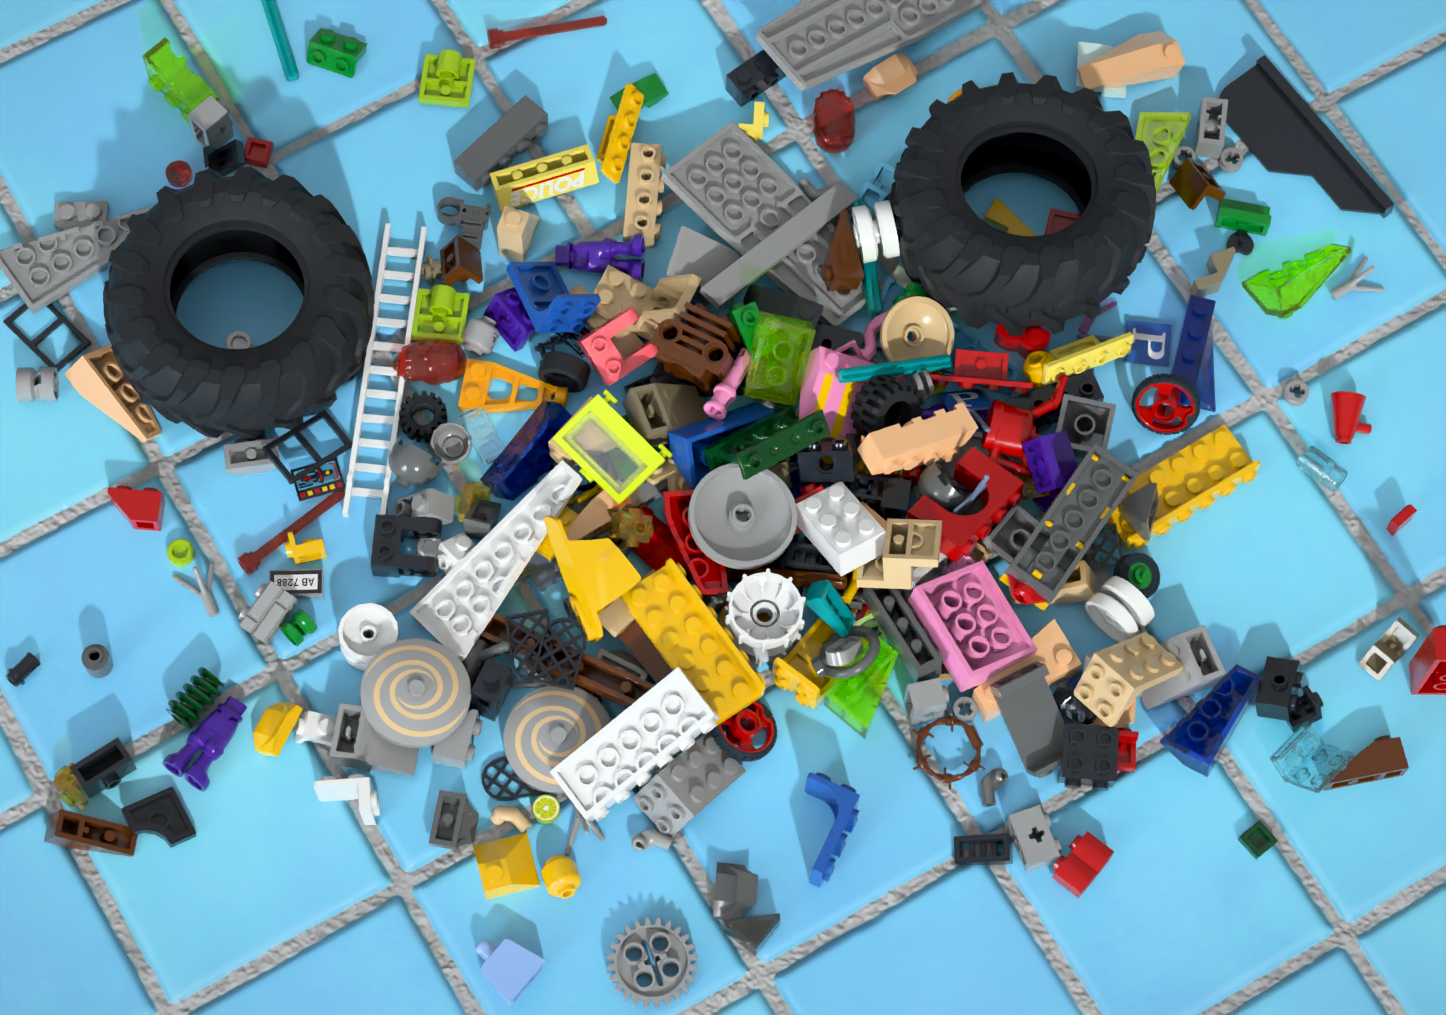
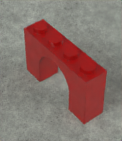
[906,447,1024,563]

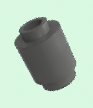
[81,644,113,678]

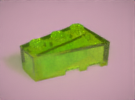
[142,37,220,124]
[823,637,899,739]

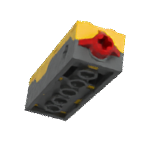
[999,443,1139,611]

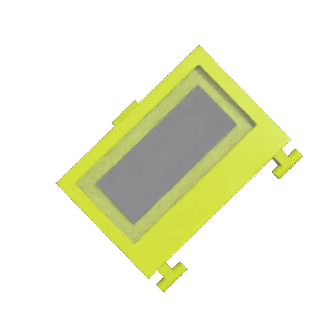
[552,389,673,505]

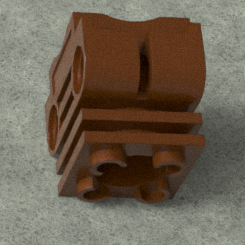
[649,302,742,395]

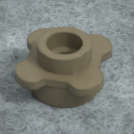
[421,255,442,286]

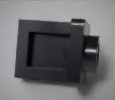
[203,139,246,177]
[1286,685,1323,733]

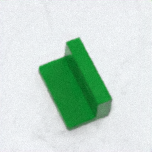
[1215,198,1271,236]

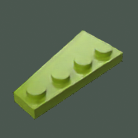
[1135,112,1191,194]

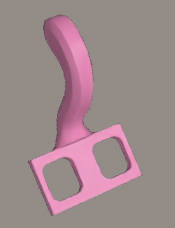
[834,311,888,362]

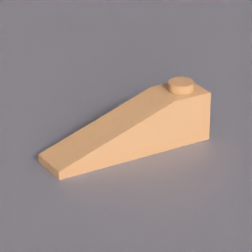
[1077,31,1185,91]
[65,344,162,442]

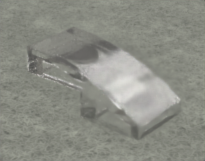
[459,405,508,466]

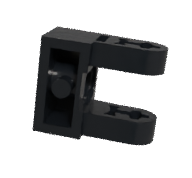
[798,433,862,483]
[844,474,911,521]
[370,514,443,578]

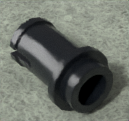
[5,652,41,687]

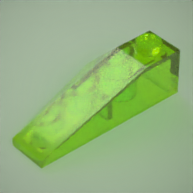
[1242,243,1351,319]

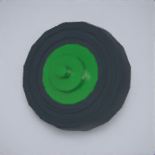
[1113,552,1160,598]

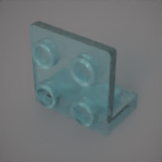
[1269,722,1354,793]

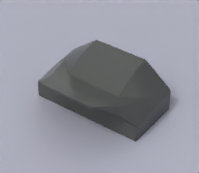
[429,790,479,850]
[713,862,758,921]

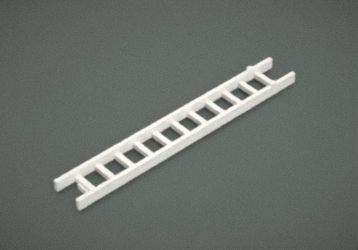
[342,223,428,517]

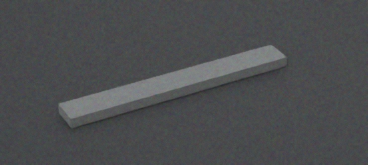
[699,180,858,310]

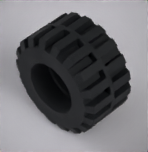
[850,375,923,438]

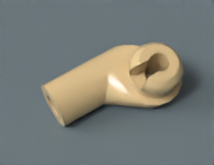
[490,805,532,833]

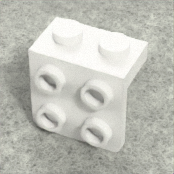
[314,774,380,825]

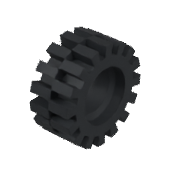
[399,391,448,443]

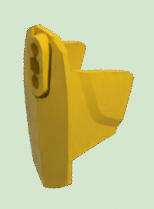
[543,515,641,643]

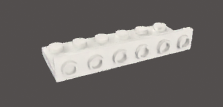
[550,667,720,821]

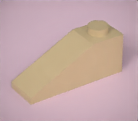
[1009,560,1097,604]

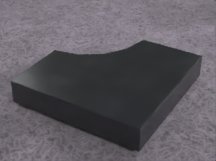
[121,786,197,848]

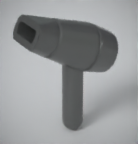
[462,638,510,690]

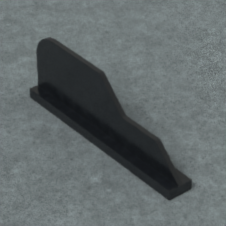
[1219,55,1394,218]

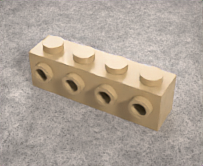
[623,143,667,248]

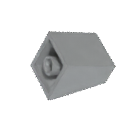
[667,226,741,309]

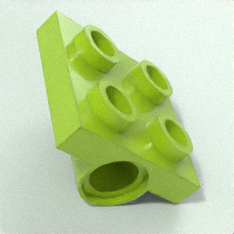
[418,49,476,108]
[411,285,470,345]

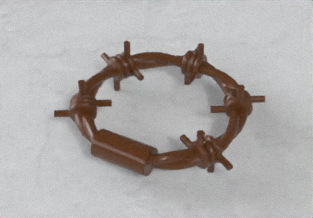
[912,710,986,790]

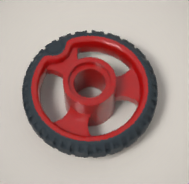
[1131,373,1201,435]
[711,700,777,762]

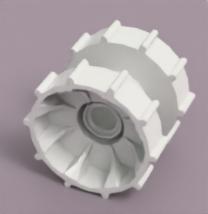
[724,568,806,666]

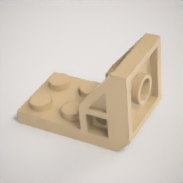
[593,265,702,341]

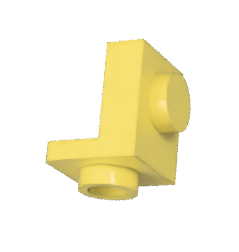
[738,102,769,142]

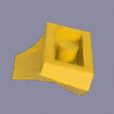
[253,702,303,757]

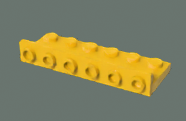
[1106,424,1261,552]
[620,558,766,726]

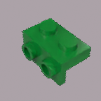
[306,28,367,78]

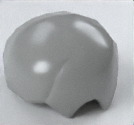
[430,422,472,465]

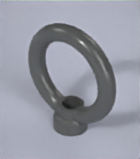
[810,625,880,679]

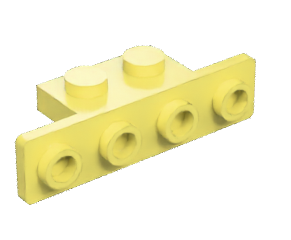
[1041,332,1134,386]

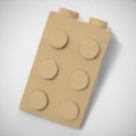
[1074,632,1184,727]

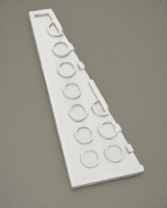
[409,460,583,662]

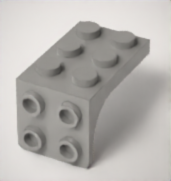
[634,731,746,837]

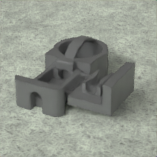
[436,197,491,250]

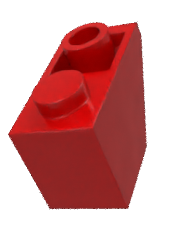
[107,485,165,531]

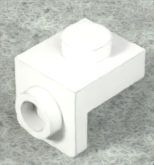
[436,532,476,574]
[293,711,337,746]

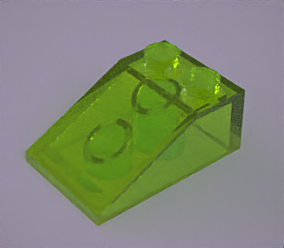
[744,311,816,406]

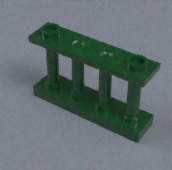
[703,405,830,480]

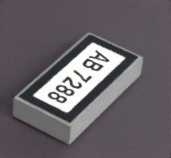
[269,569,324,598]

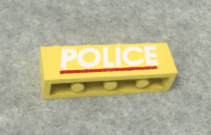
[489,144,599,212]

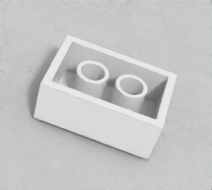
[796,482,886,576]

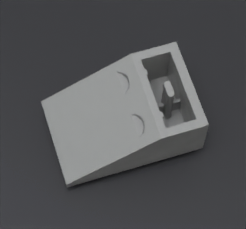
[1140,625,1226,710]
[329,703,419,776]

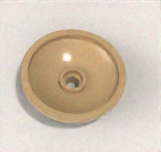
[880,296,954,375]

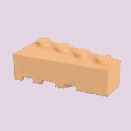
[857,402,978,475]
[971,619,1082,723]

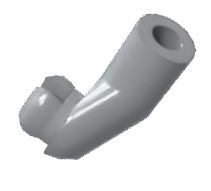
[631,828,674,851]

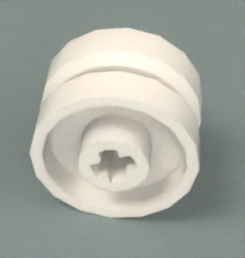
[852,200,900,263]
[1085,576,1155,643]
[338,603,399,671]

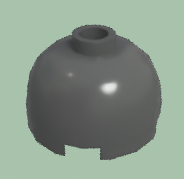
[388,439,444,488]
[917,461,968,513]

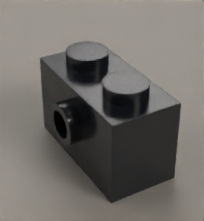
[1255,656,1305,721]
[70,737,137,799]

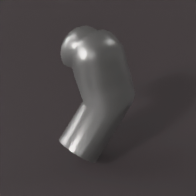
[980,768,1008,807]

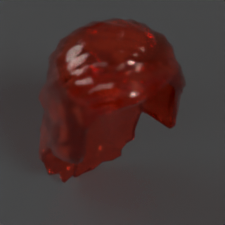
[812,89,856,154]
[393,339,466,385]

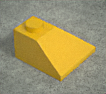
[473,832,540,900]

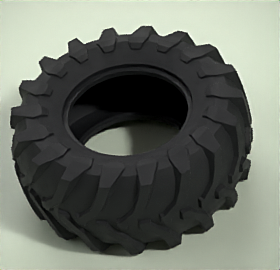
[890,72,1156,336]
[103,166,375,441]

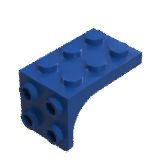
[506,262,601,333]
[805,772,860,888]

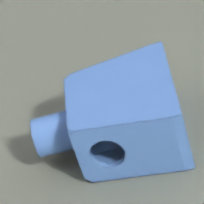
[475,938,546,1007]

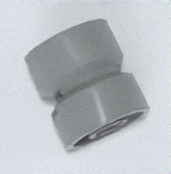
[15,367,59,402]

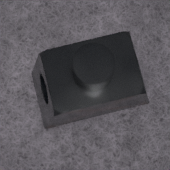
[470,659,516,722]

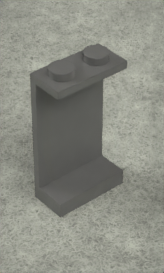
[989,661,1065,778]

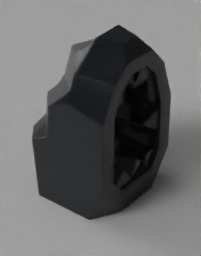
[1053,683,1097,725]

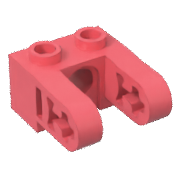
[576,306,659,386]

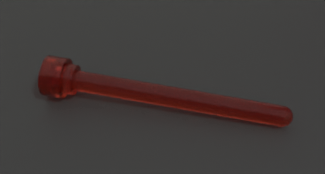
[487,16,607,49]
[237,489,345,576]

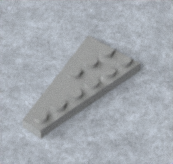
[0,207,151,314]

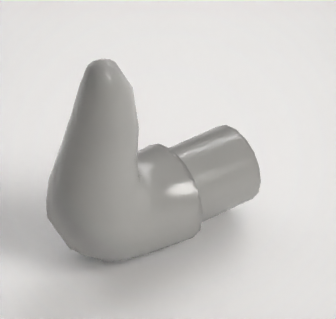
[798,178,832,201]

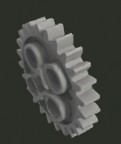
[607,917,698,1010]

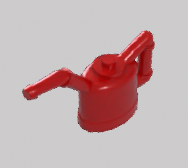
[981,374,1068,477]

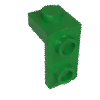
[725,302,775,360]

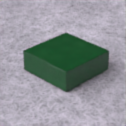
[1238,820,1278,860]

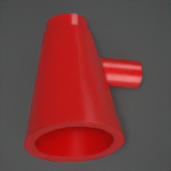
[1330,391,1372,444]

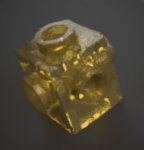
[609,508,654,548]

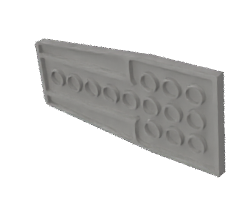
[756,0,982,90]
[660,121,885,327]

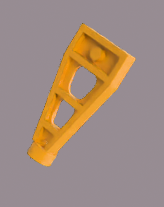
[458,358,568,414]

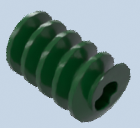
[166,667,224,729]

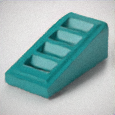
[805,579,855,638]

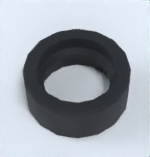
[538,351,591,393]

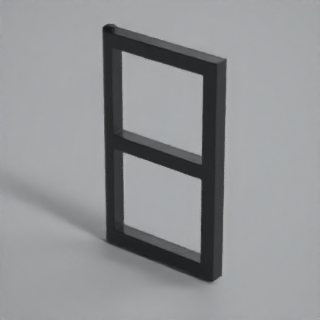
[3,303,91,372]
[262,410,353,484]

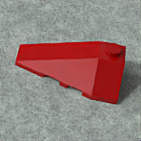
[663,490,728,596]

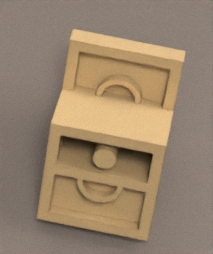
[856,518,942,589]

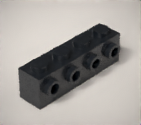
[725,49,787,107]
[1002,370,1104,432]

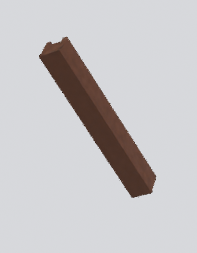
[480,613,655,708]

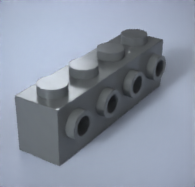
[454,95,548,192]
[863,588,943,683]

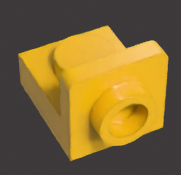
[284,532,327,566]

